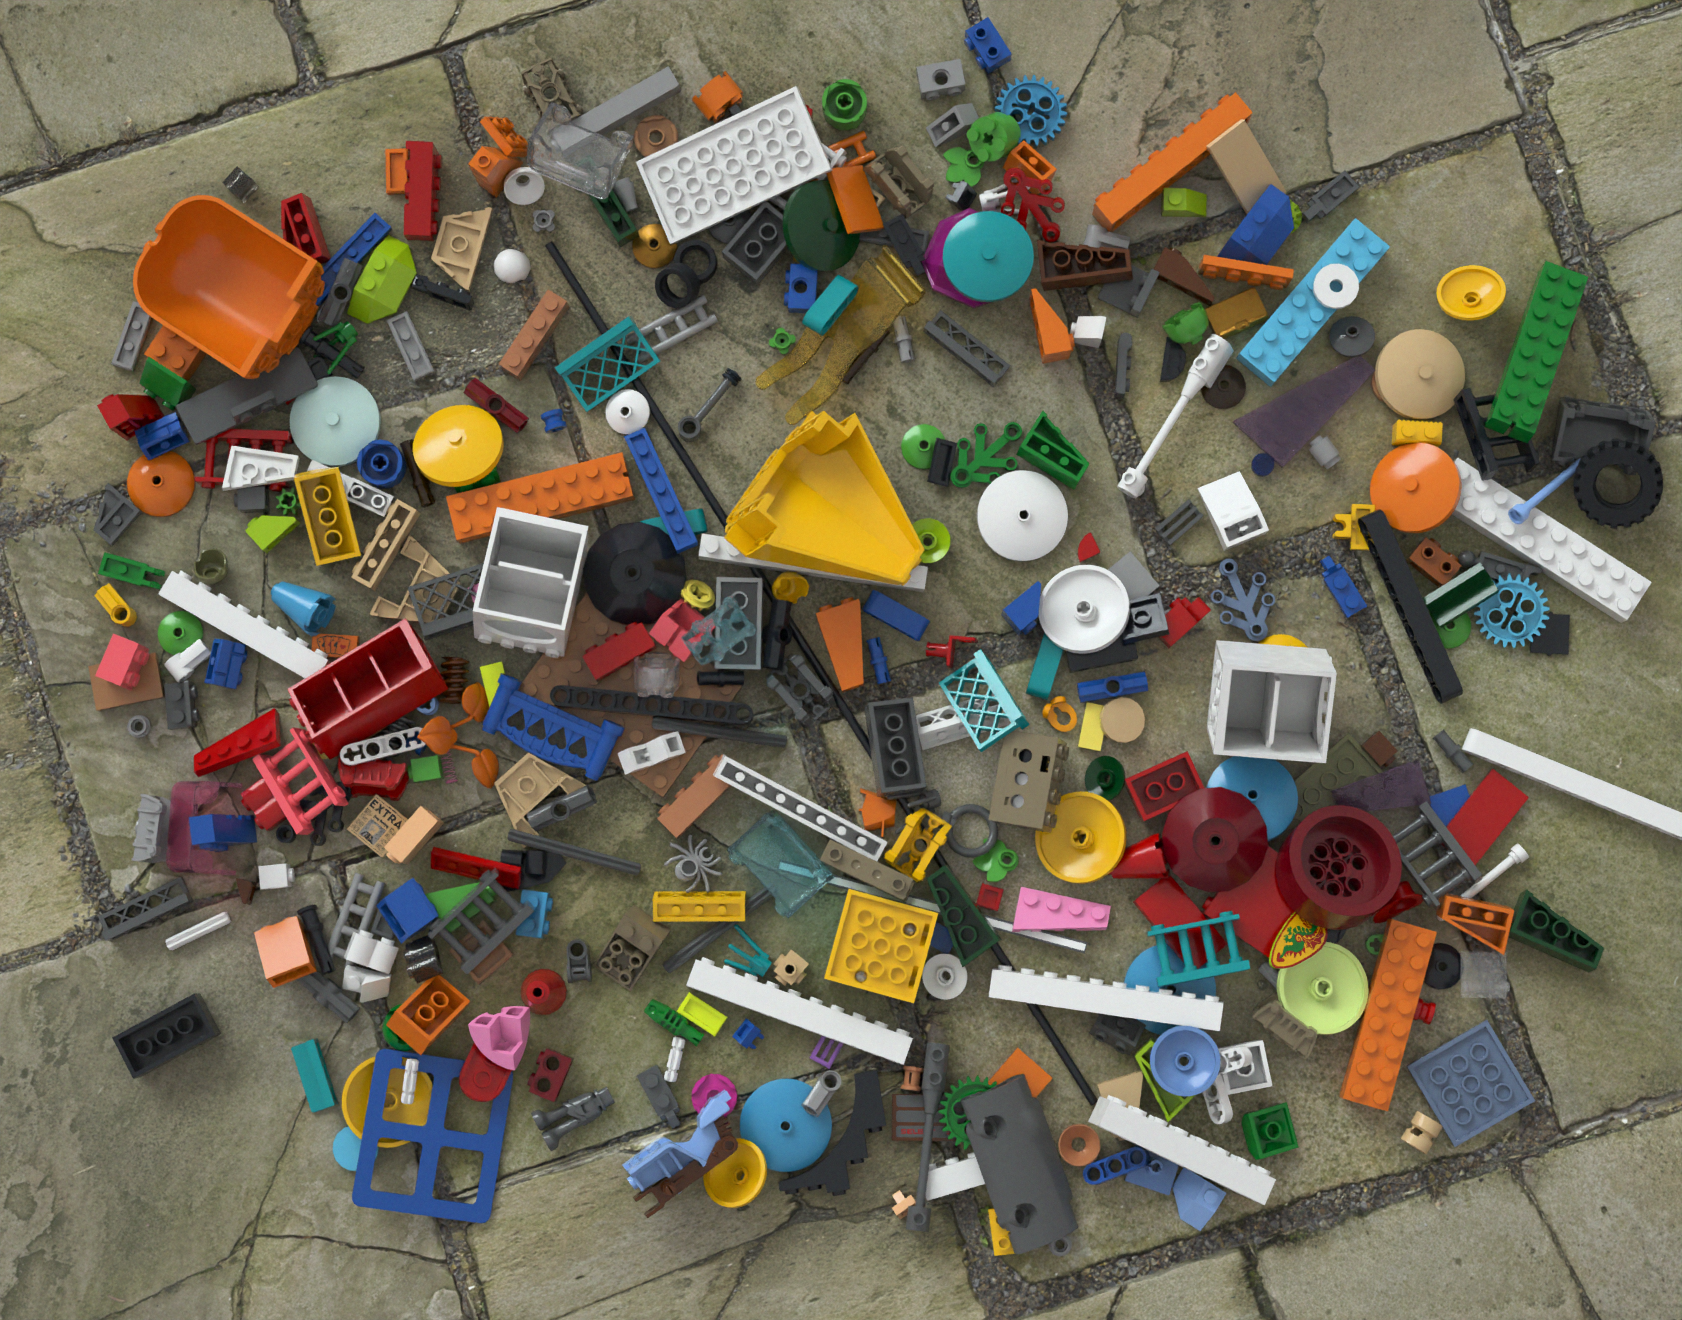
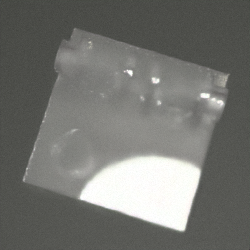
[1460,951,1510,998]

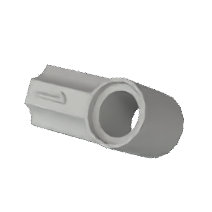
[1083,225,1130,249]
[801,1070,841,1117]

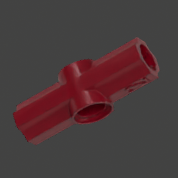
[463,378,529,434]

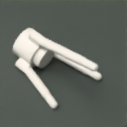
[979,179,1030,214]

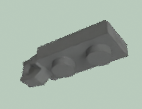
[1302,170,1360,223]
[637,1065,681,1129]

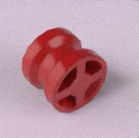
[1413,998,1436,1025]

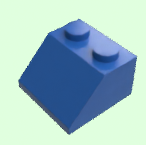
[1001,581,1041,636]

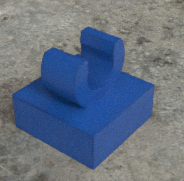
[732,1018,764,1049]

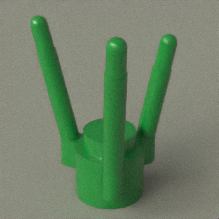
[313,321,358,374]

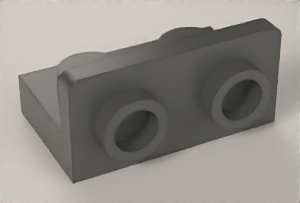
[164,680,200,730]
[1089,1013,1146,1055]

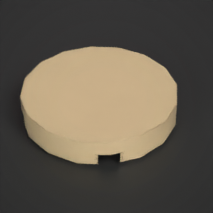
[1100,697,1145,743]

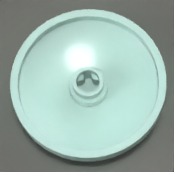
[290,376,381,467]

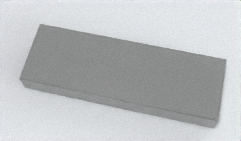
[111,301,153,372]
[387,311,435,382]

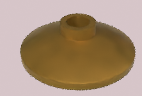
[632,224,677,268]

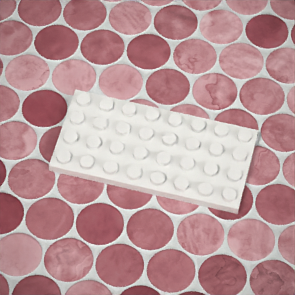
[636,86,832,245]

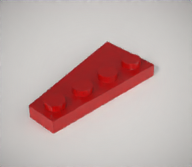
[194,708,281,777]

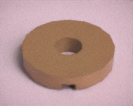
[634,115,678,157]

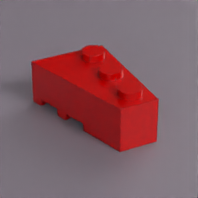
[281,193,331,264]

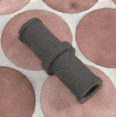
[1432,729,1473,774]

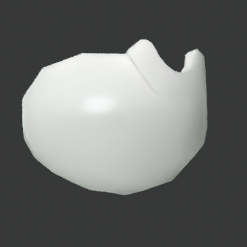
[494,249,531,283]

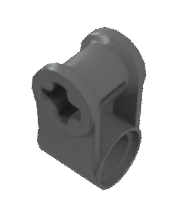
[566,939,592,983]

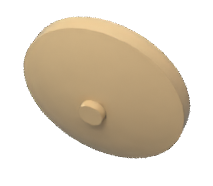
[1375,329,1465,420]

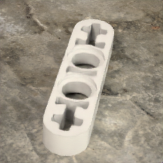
[340,727,426,766]

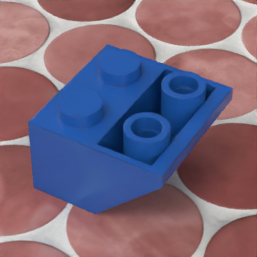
[376,878,439,944]

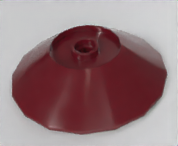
[1162,787,1268,892]

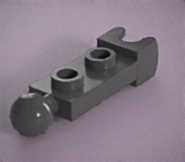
[1458,550,1542,590]

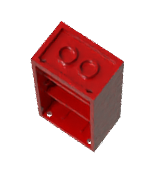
[287,618,448,760]

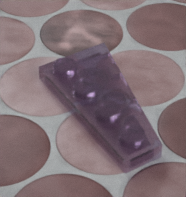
[1331,760,1431,811]

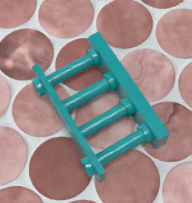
[1147,911,1250,987]

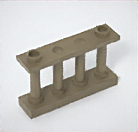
[820,839,916,902]

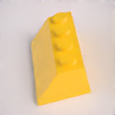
[294,467,361,566]

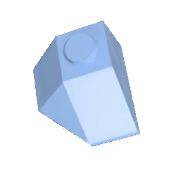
[1172,1167,1226,1231]

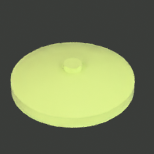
[1277,942,1369,1035]

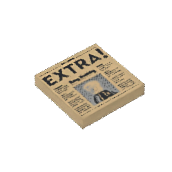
[347,793,408,858]

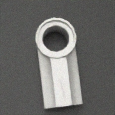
[164,639,211,683]

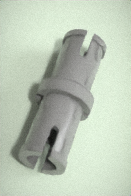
[891,316,915,363]

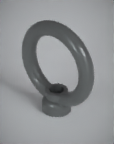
[938,804,998,858]

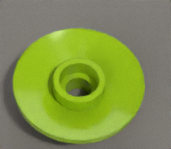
[912,518,950,563]

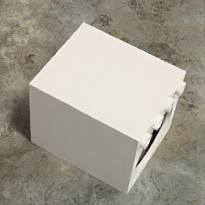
[472,507,588,658]
[1207,640,1337,763]

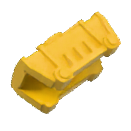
[884,808,952,883]

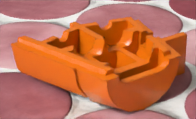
[859,788,896,838]

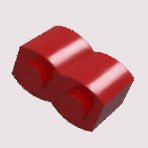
[241,777,287,831]

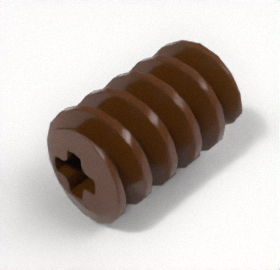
[438,657,470,704]

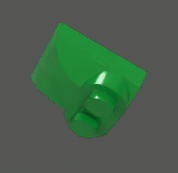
[1241,1102,1299,1160]

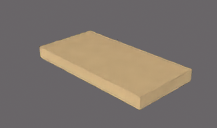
[1206,119,1287,214]

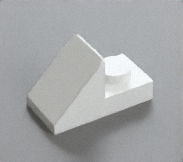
[342,965,392,1003]

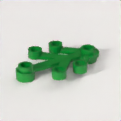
[951,422,1022,488]

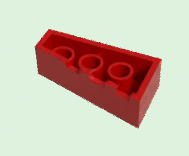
[404,141,442,241]

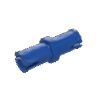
[866,637,891,685]

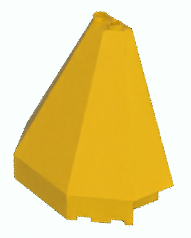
[724,411,925,586]

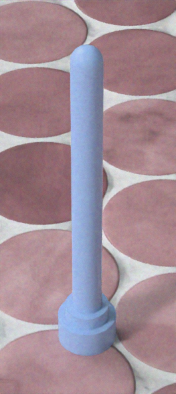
[1508,458,1581,524]

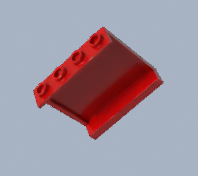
[1202,846,1316,960]

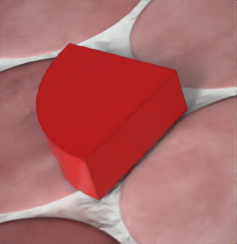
[1077,532,1101,563]

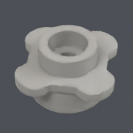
[533,210,555,232]

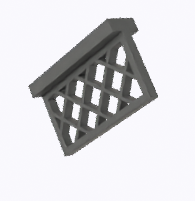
[407,563,484,641]

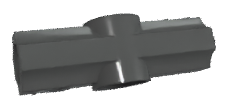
[318,258,362,327]
[527,785,597,831]
[296,971,360,1023]

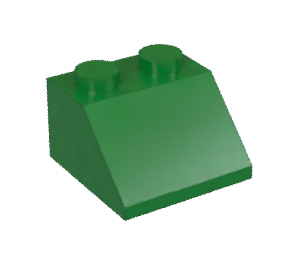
[139,357,196,411]

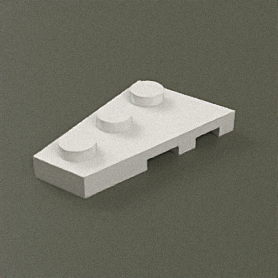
[222,446,300,491]

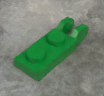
[98,552,166,590]

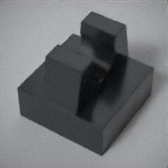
[946,181,977,211]

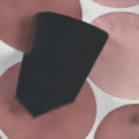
[500,849,566,892]

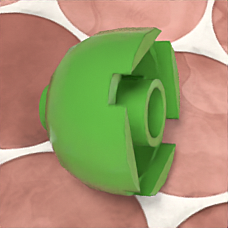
[1162,302,1209,345]

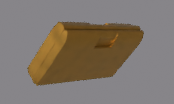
[1205,287,1269,339]

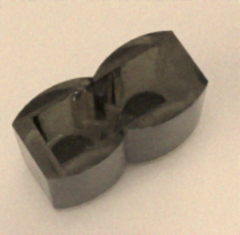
[403,935,443,984]

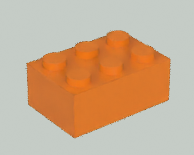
[386,971,470,1055]

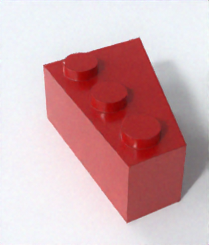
[97,394,164,441]

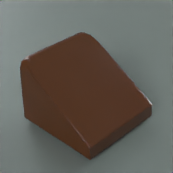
[236,878,257,905]

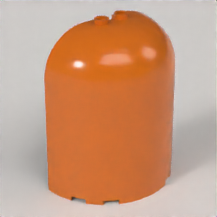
[133,195,325,379]

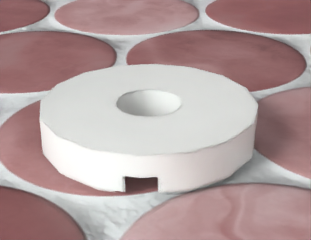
[1313,264,1359,309]

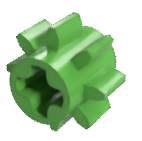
[275,488,301,516]

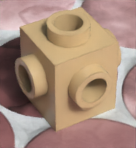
[774,949,809,986]

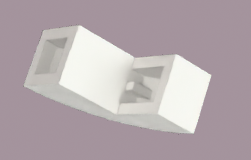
[618,731,686,775]

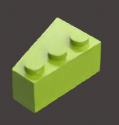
[1135,1037,1196,1122]

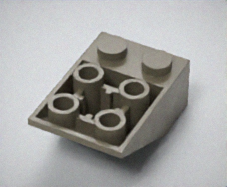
[593,904,671,991]

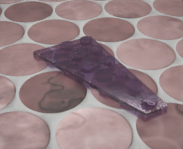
[1232,356,1375,468]

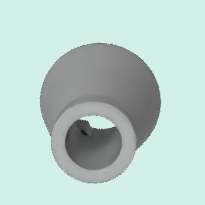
[612,177,638,212]

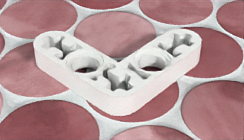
[1203,1046,1252,1124]

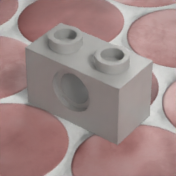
[916,59,965,100]

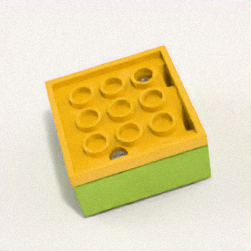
[824,889,938,1003]

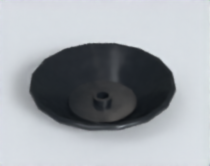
[583,522,687,625]

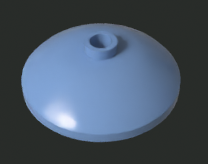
[1150,1026,1220,1097]

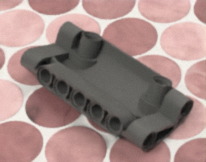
[960,1074,1079,1254]

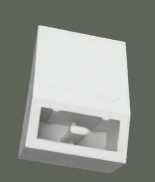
[1198,471,1269,551]

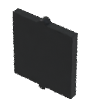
[1530,612,1570,656]

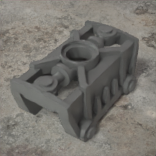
[765,653,835,726]

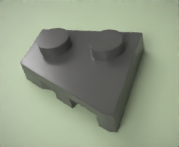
[94,483,142,546]

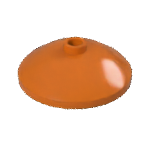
[127,451,195,517]

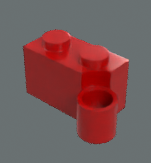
[1158,597,1211,648]

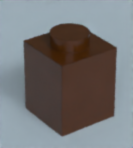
[1361,731,1397,767]

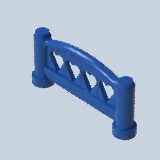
[482,673,625,781]

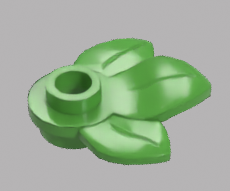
[943,147,985,187]
[973,838,1019,882]

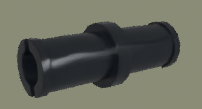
[697,669,744,688]

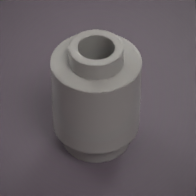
[1308,435,1341,470]

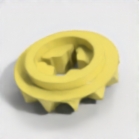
[681,579,715,611]

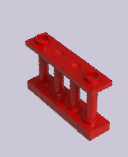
[195,429,292,492]

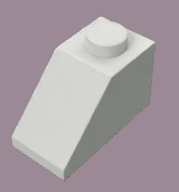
[1070,316,1106,348]

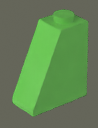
[425,882,497,934]

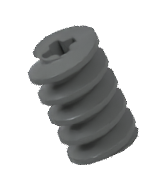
[371,716,416,763]

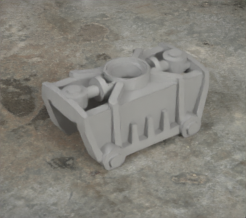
[131,794,183,863]

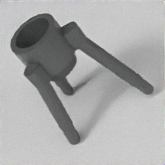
[887,789,941,834]

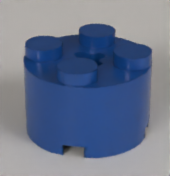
[357,440,406,489]

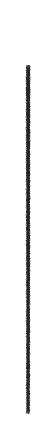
[545,241,1098,1106]

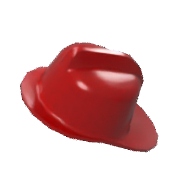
[1373,881,1424,923]

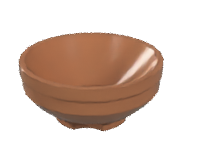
[1058,1124,1101,1167]

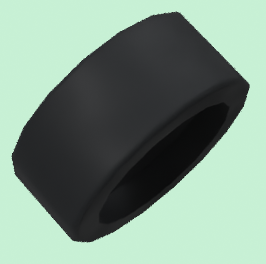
[674,240,717,284]
[655,263,700,309]

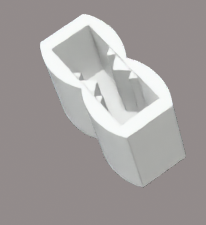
[344,930,399,974]

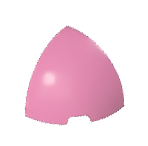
[468,1006,530,1071]

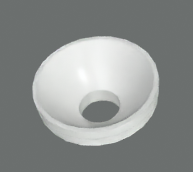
[504,167,545,205]

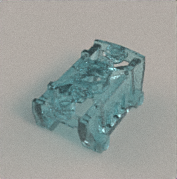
[681,595,757,665]

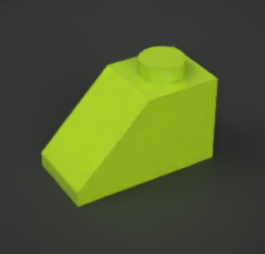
[1161,188,1207,217]
[245,515,301,553]

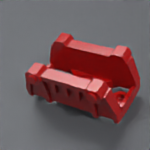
[338,758,409,801]

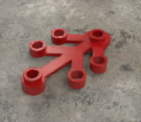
[1001,168,1065,242]

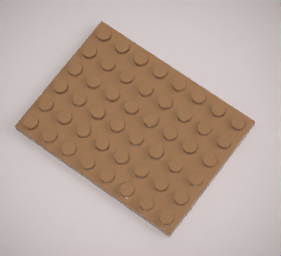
[518,592,742,798]

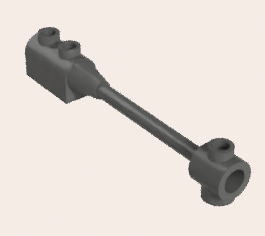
[906,1043,950,1232]

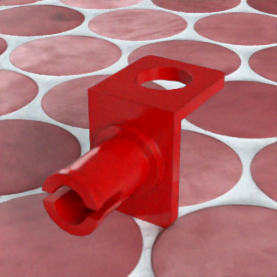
[926,635,978,668]

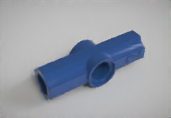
[1077,671,1148,703]

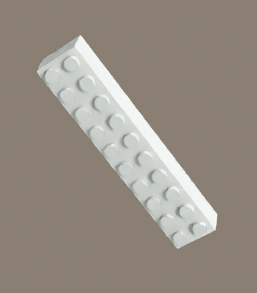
[1452,458,1651,623]

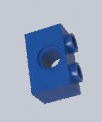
[784,264,818,313]

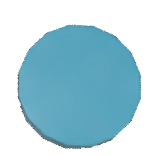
[333,1126,379,1171]

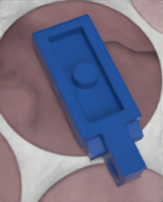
[1320,556,1367,618]

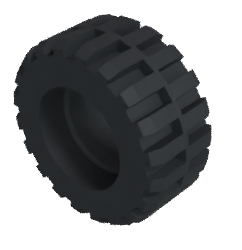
[1573,438,1663,529]

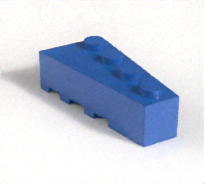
[189,814,257,852]

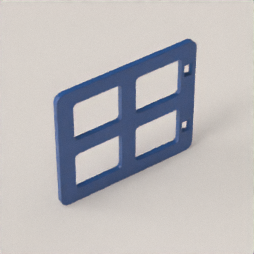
[352,1049,513,1223]

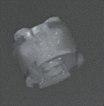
[634,652,680,698]

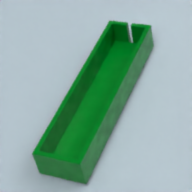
[1484,261,1588,443]

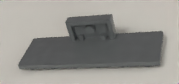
[176,347,318,445]

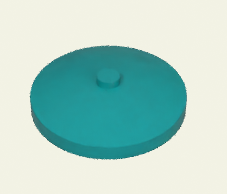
[943,211,1034,302]

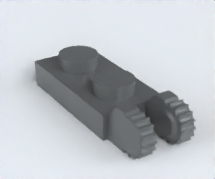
[1114,332,1132,398]

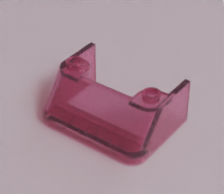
[166,781,242,876]

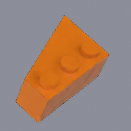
[1436,893,1514,955]

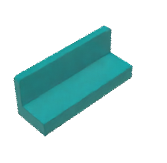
[291,1038,339,1113]

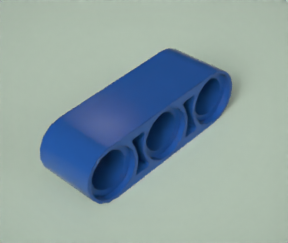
[862,590,930,641]
[1083,1147,1150,1185]

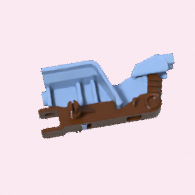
[622,1090,738,1218]

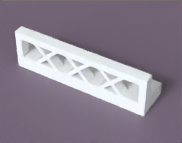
[916,693,1010,750]

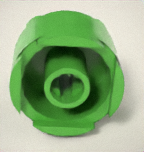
[822,79,867,130]
[967,112,1021,162]

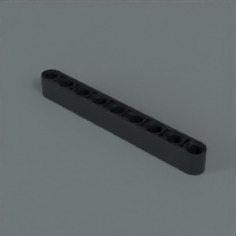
[1358,509,1463,704]
[550,685,754,726]

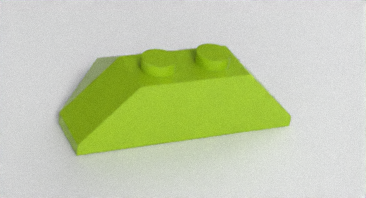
[347,235,417,324]

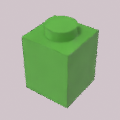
[408,755,444,783]

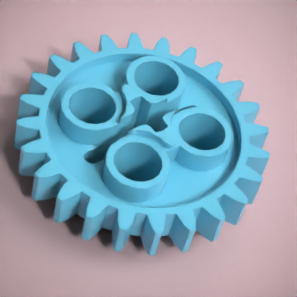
[1474,573,1550,648]

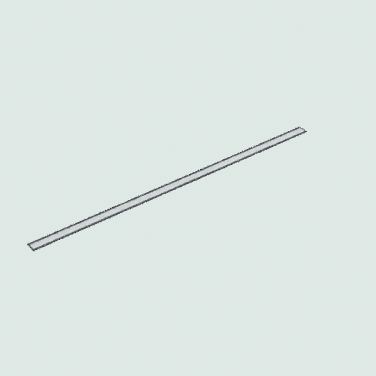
[777,860,1088,953]

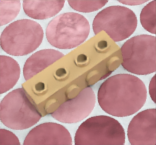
[351,499,420,591]

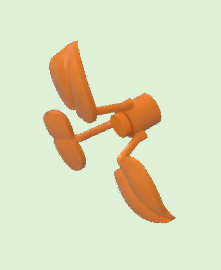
[417,682,499,789]

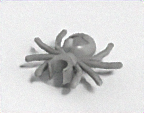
[664,835,722,893]

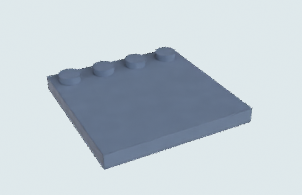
[1406,1020,1535,1147]

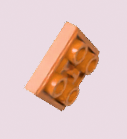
[480,117,530,157]

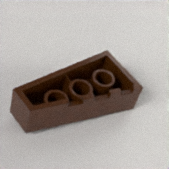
[1037,240,1133,291]

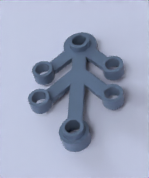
[1210,559,1275,641]

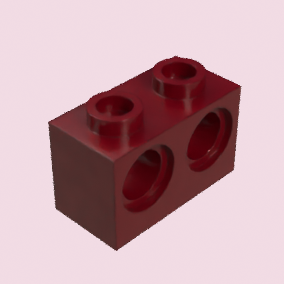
[527,1048,574,1102]

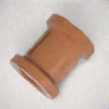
[901,1065,924,1091]

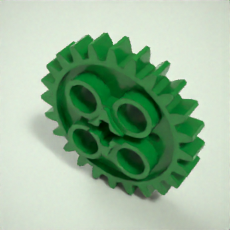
[938,1075,997,1150]

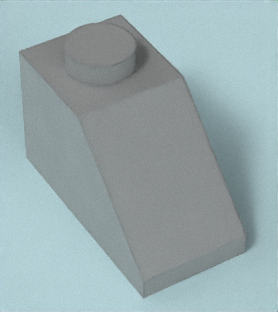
[926,103,979,147]

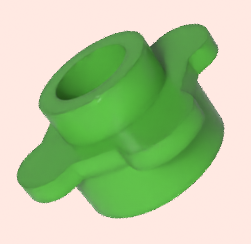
[769,328,796,354]

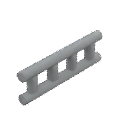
[626,294,718,364]
[328,873,385,967]

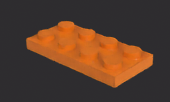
[1198,255,1294,290]

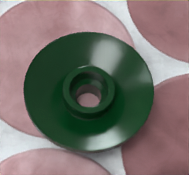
[1085,756,1125,801]

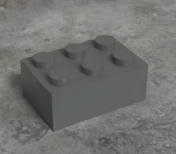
[722,201,789,286]

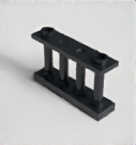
[1454,388,1540,481]

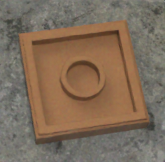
[449,920,514,985]

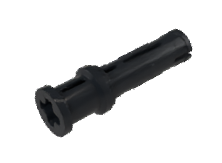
[299,326,365,379]
[297,905,336,975]

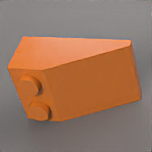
[1029,288,1075,364]

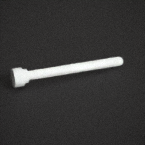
[1437,843,1529,921]

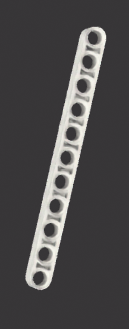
[1462,728,1682,840]

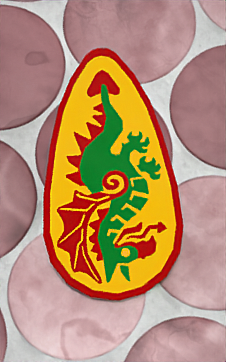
[1269,912,1328,969]

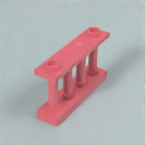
[252,728,349,835]

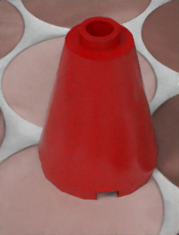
[1108,833,1170,879]
[521,969,567,1015]

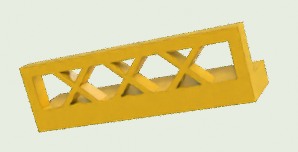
[653,891,746,922]

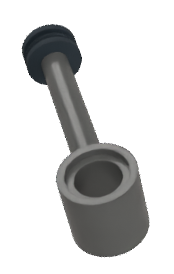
[678,368,742,442]

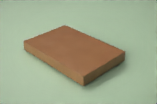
[88,653,165,711]

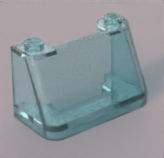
[727,810,834,918]

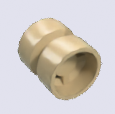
[1400,1111,1443,1155]

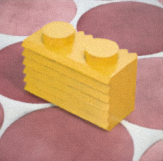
[1392,419,1443,447]

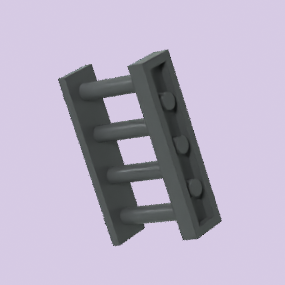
[1392,801,1482,911]
[428,868,534,974]

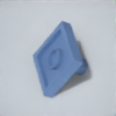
[1124,1145,1179,1195]

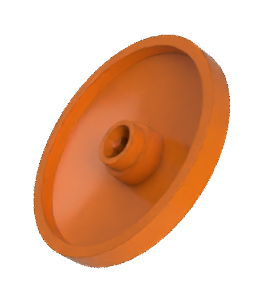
[1370,443,1462,533]

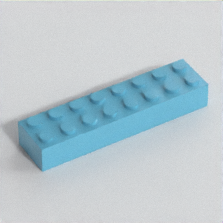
[1236,218,1390,387]

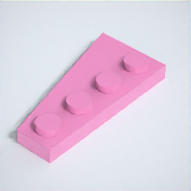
[1012,887,1111,932]

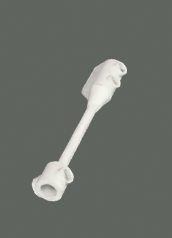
[1117,334,1234,499]

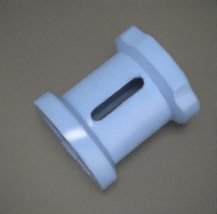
[417,697,439,715]

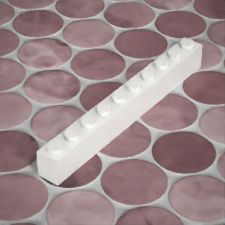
[699,534,928,592]
[686,957,913,1065]
[989,965,1224,1031]

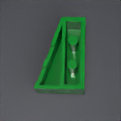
[1016,411,1089,490]

